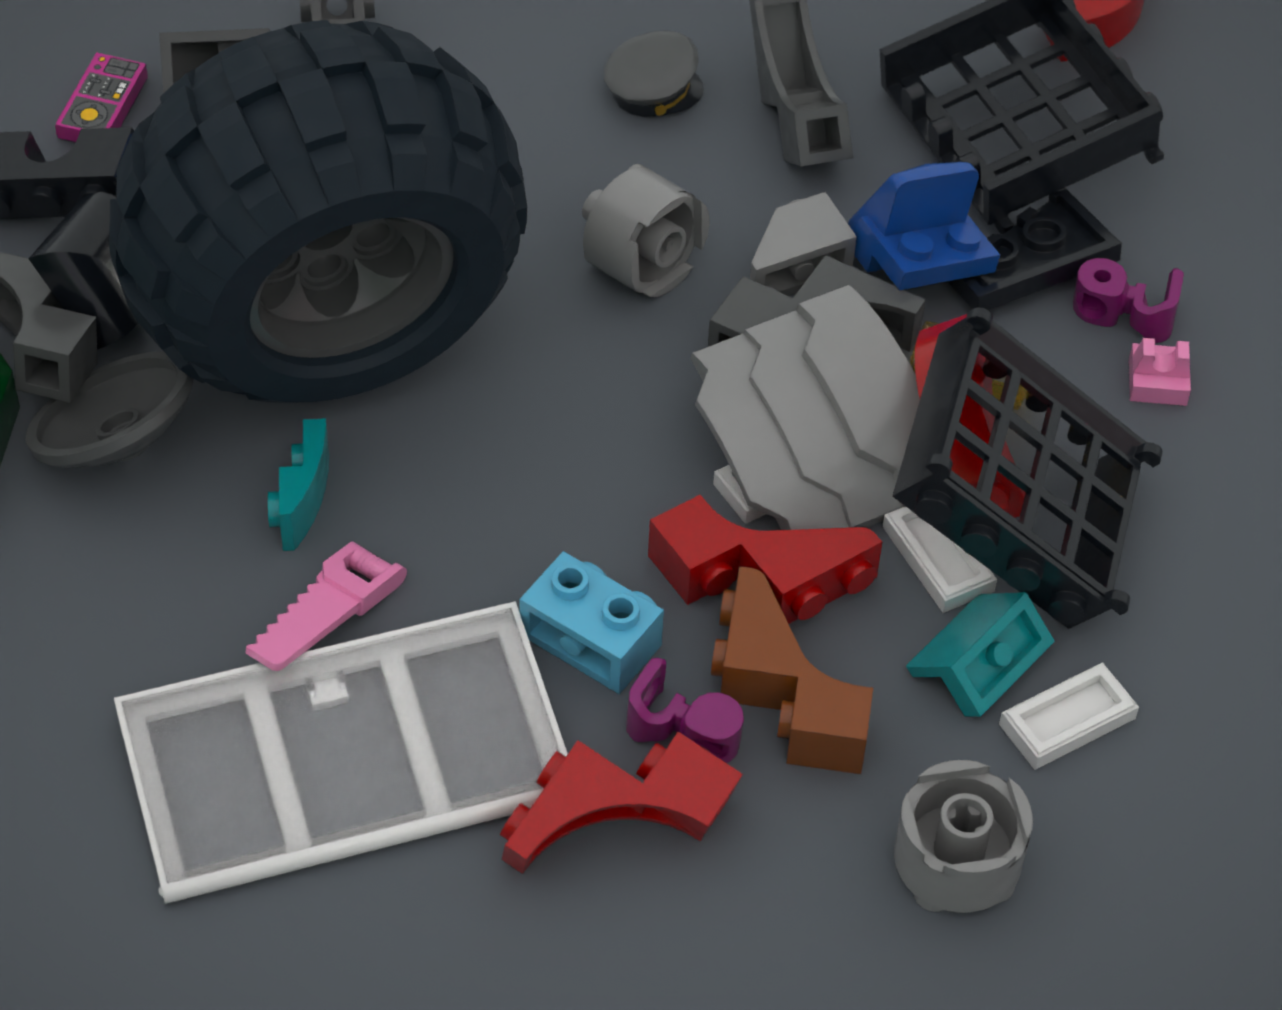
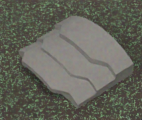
[690,285,920,530]

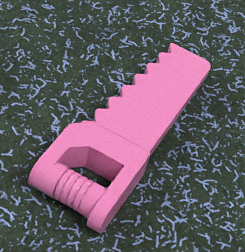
[246,541,407,671]

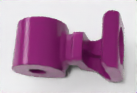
[1073,258,1184,343]
[626,658,744,763]

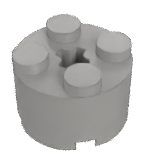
[582,164,709,297]
[894,760,1033,913]

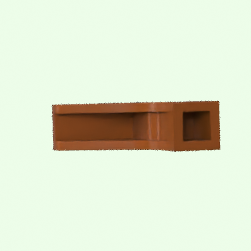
[711,567,873,774]

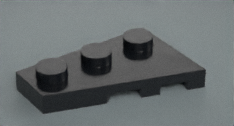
[949,188,1122,310]

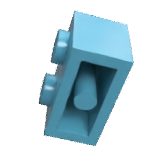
[519,551,664,694]

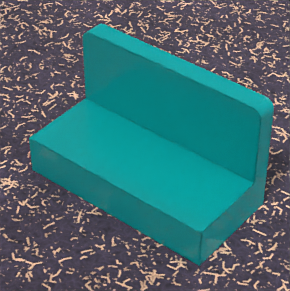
[906,592,1055,717]

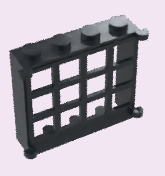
[880,0,1164,234]
[892,307,1163,629]

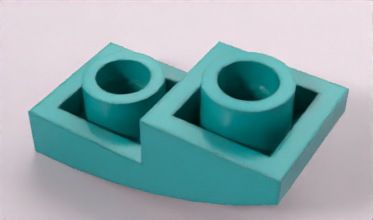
[267,418,329,551]

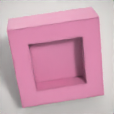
[1129,338,1191,406]

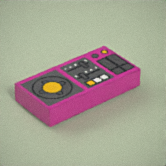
[55,52,148,142]

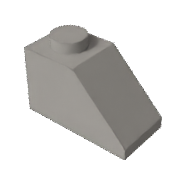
[750,192,857,296]

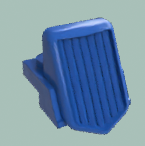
[848,162,1000,290]

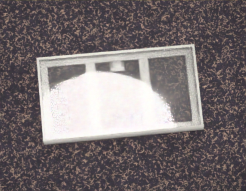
[114,601,568,904]

